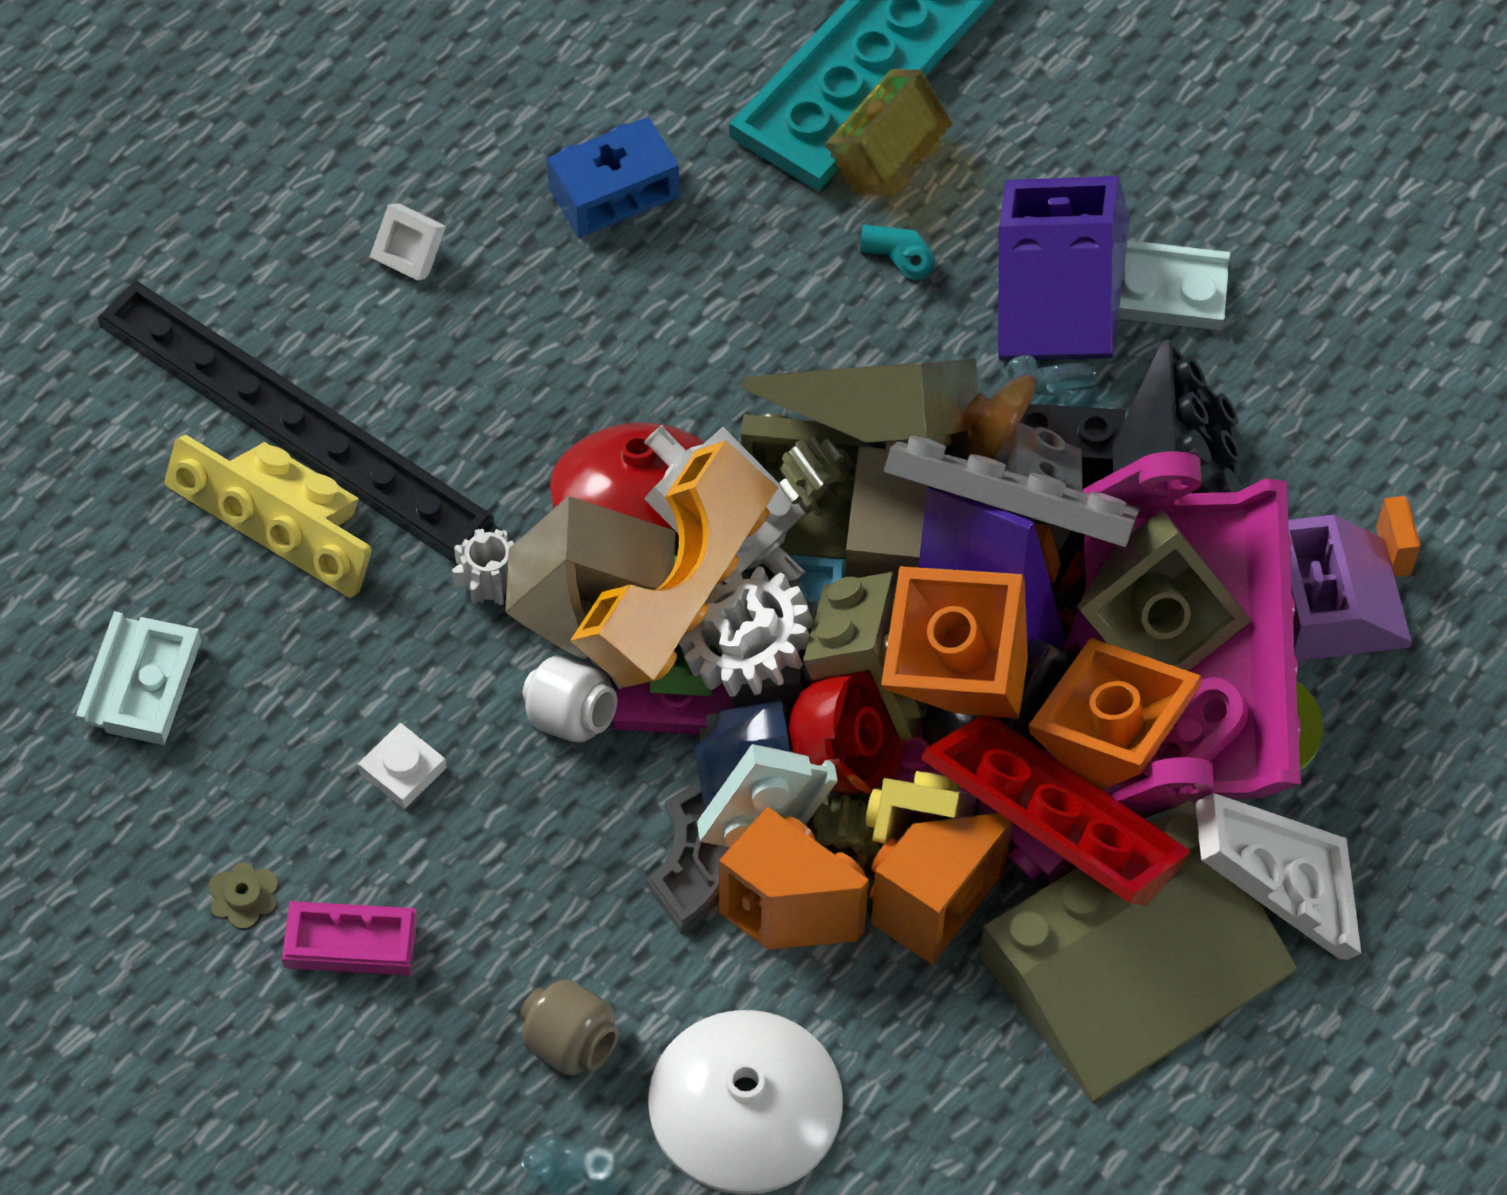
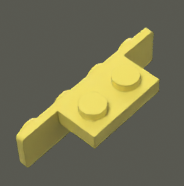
[164,435,372,598]

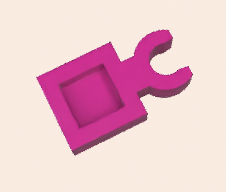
[974,799,1073,884]

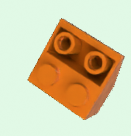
[719,806,869,950]

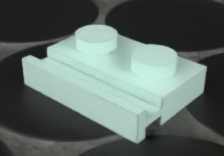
[1118,240,1230,330]
[76,611,201,745]
[697,744,837,847]

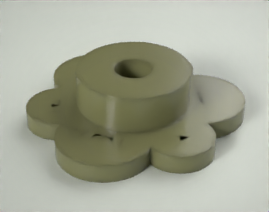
[208,862,278,929]

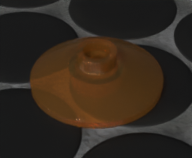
[960,373,1036,460]

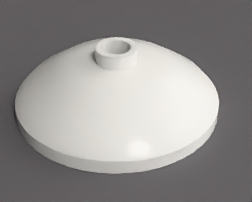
[648,1010,843,1195]

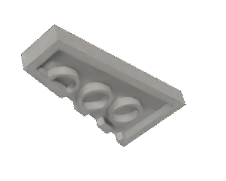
[884,436,1140,547]

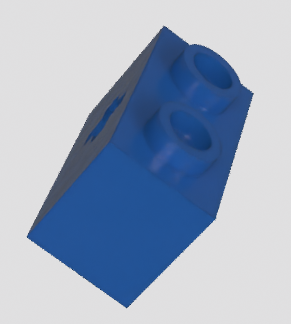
[547,116,680,238]

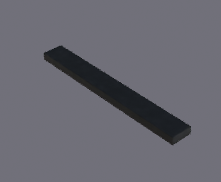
[97,280,494,565]

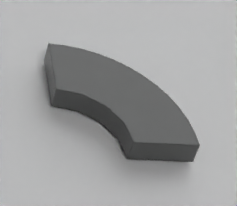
[646,781,730,934]

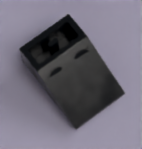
[1112,339,1243,494]

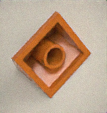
[1029,637,1202,790]

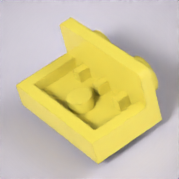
[866,771,976,844]

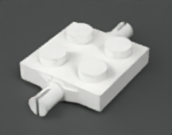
[644,425,805,584]

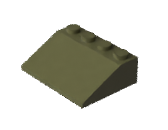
[742,358,981,453]
[979,801,1297,1104]

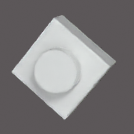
[370,203,446,280]
[358,723,447,809]

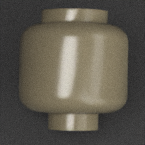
[520,979,619,1076]

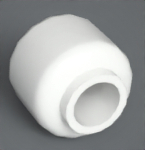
[523,655,617,742]

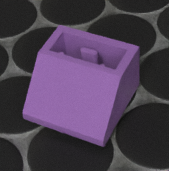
[1288,515,1412,661]

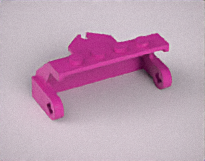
[1065,452,1301,818]

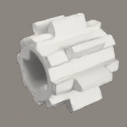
[452,529,514,605]

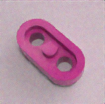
[1143,677,1248,777]

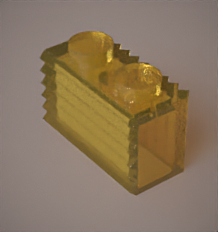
[825,69,953,196]

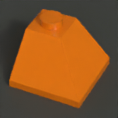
[881,566,1028,719]

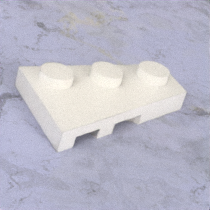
[1195,793,1361,960]

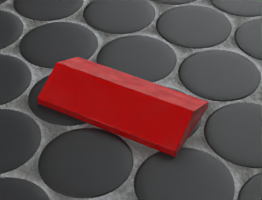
[921,716,1191,907]

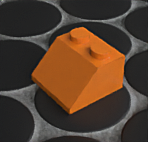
[869,813,1013,965]

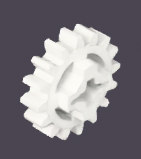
[679,567,814,696]

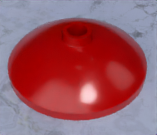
[550,422,705,545]

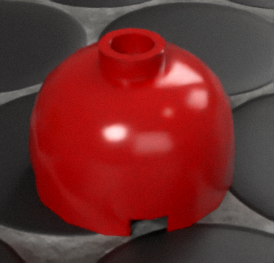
[787,670,904,795]

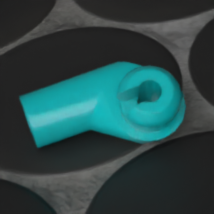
[860,224,935,280]

